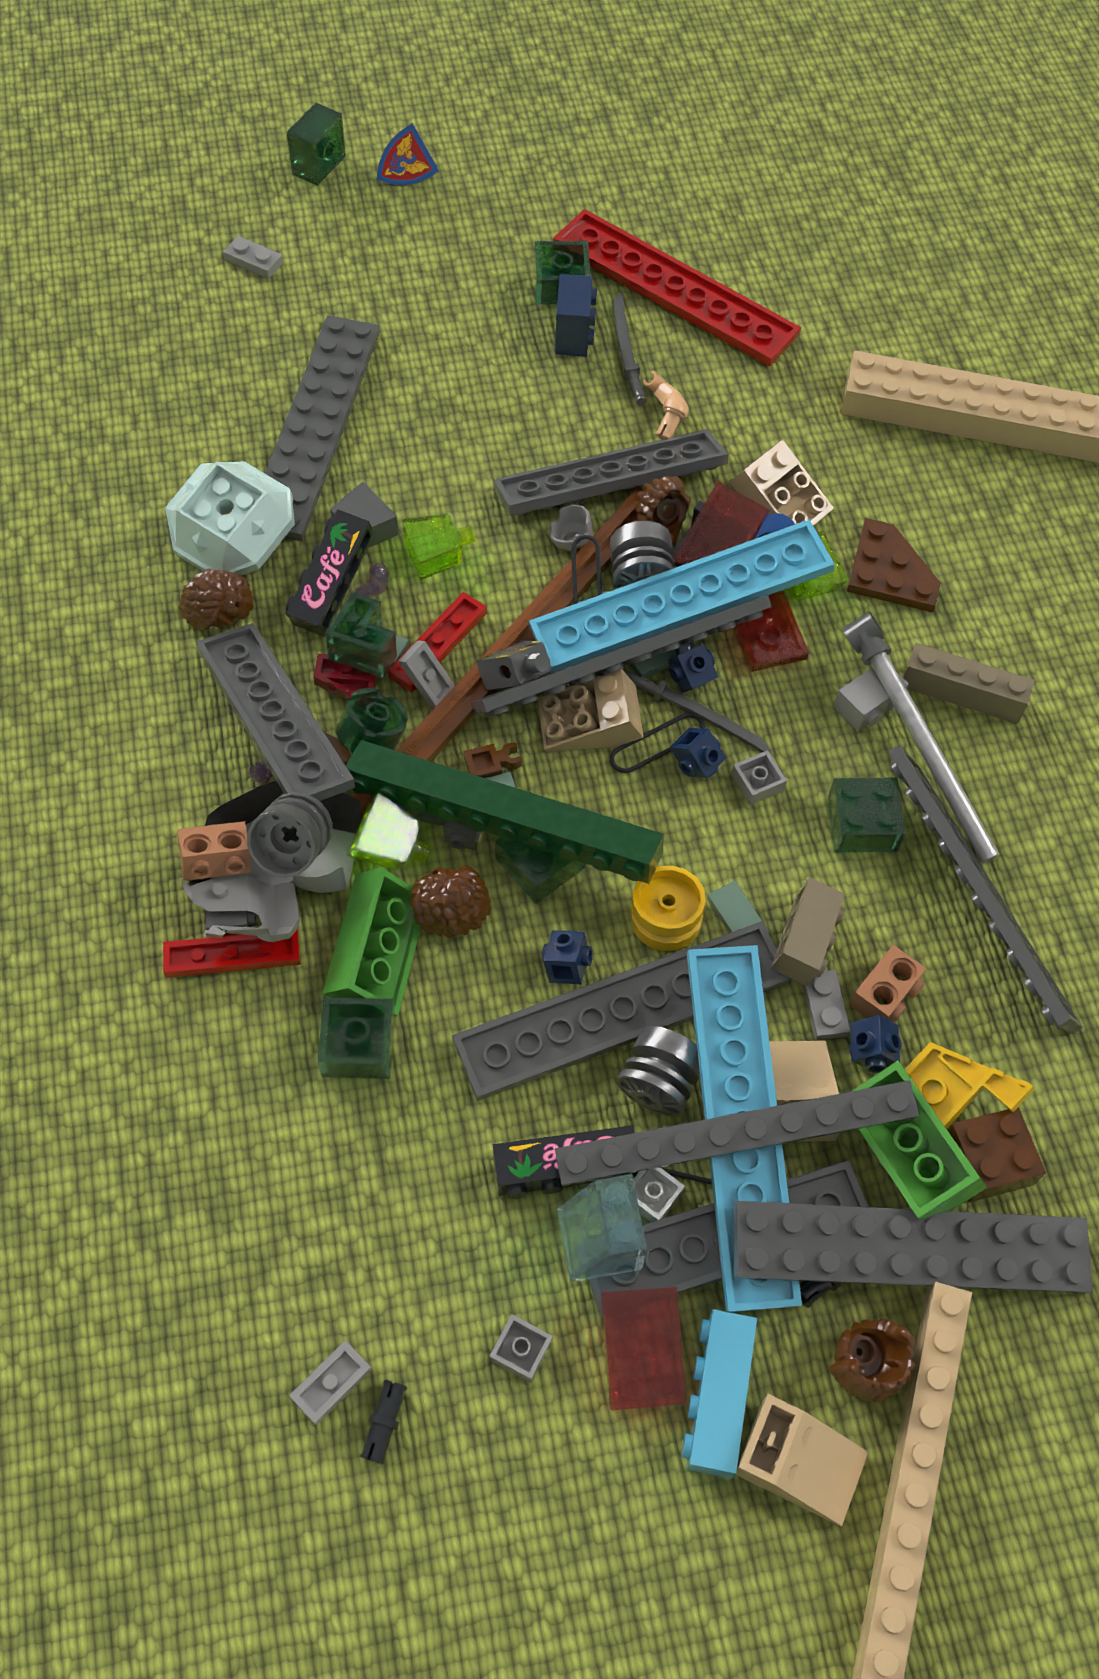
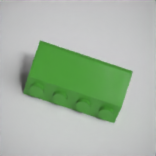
[322,867,421,1017]
[851,1061,987,1220]

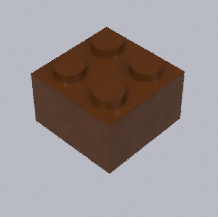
[948,1107,1046,1203]

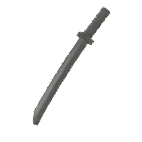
[613,293,647,406]
[622,668,771,753]

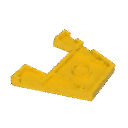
[905,1042,1035,1129]

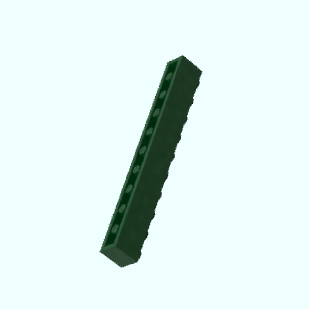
[346,740,664,884]

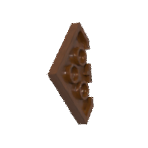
[847,518,940,613]

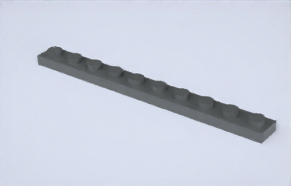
[555,1080,919,1186]

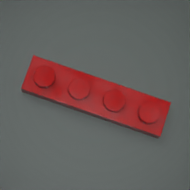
[388,592,487,693]
[163,929,301,978]

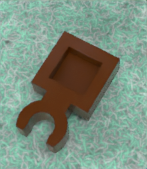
[463,743,522,778]

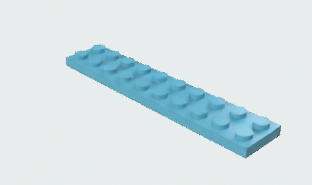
[529,519,835,673]
[687,945,802,1312]

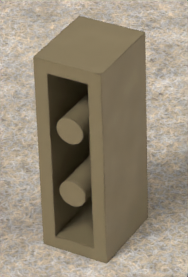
[771,877,845,986]

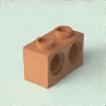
[177,821,252,881]
[849,945,926,1023]

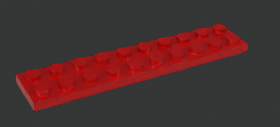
[553,209,801,366]

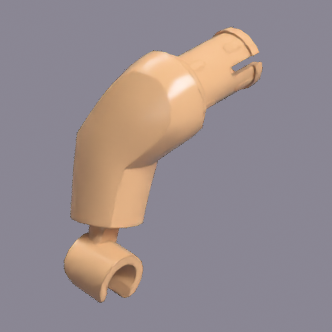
[643,371,689,440]

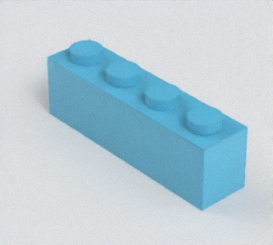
[681,1309,757,1479]

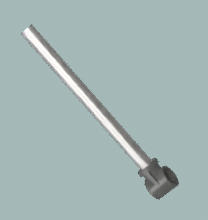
[843,612,1000,864]

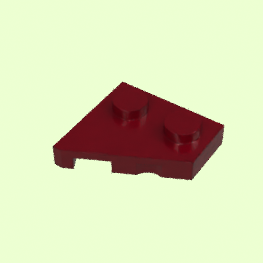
[314,654,379,711]

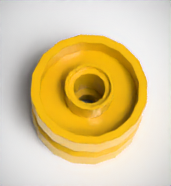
[630,866,706,951]

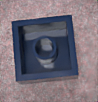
[555,274,597,357]

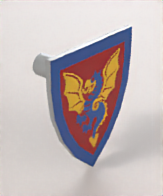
[376,123,440,185]

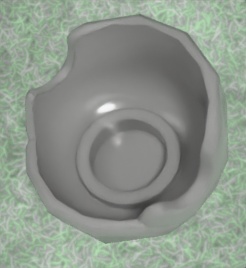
[550,505,593,551]

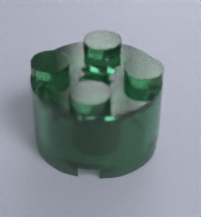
[335,688,408,756]

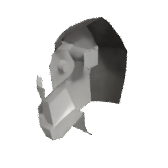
[182,781,361,942]

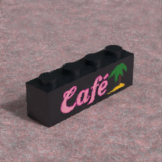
[286,509,375,637]
[493,1125,639,1199]

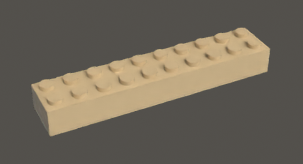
[840,350,1099,463]

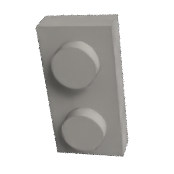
[223,236,283,279]
[398,641,455,708]
[802,970,851,1041]
[289,1340,372,1426]

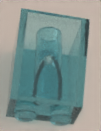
[557,1174,647,1282]

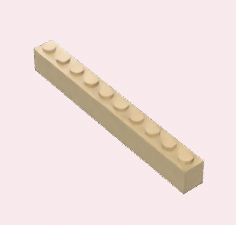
[852,1282,972,1679]

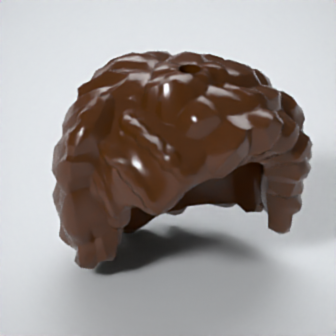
[634,476,691,545]
[178,568,254,630]
[410,865,491,939]
[829,1319,915,1402]

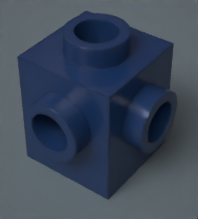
[668,642,718,693]
[669,728,726,778]
[542,930,593,985]
[849,1015,902,1073]

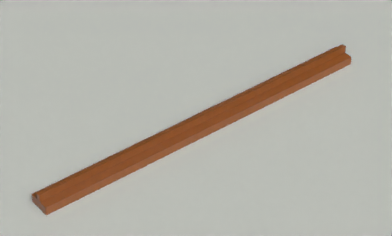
[354,487,643,828]

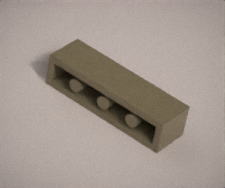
[903,643,1035,724]

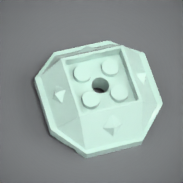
[165,461,295,575]

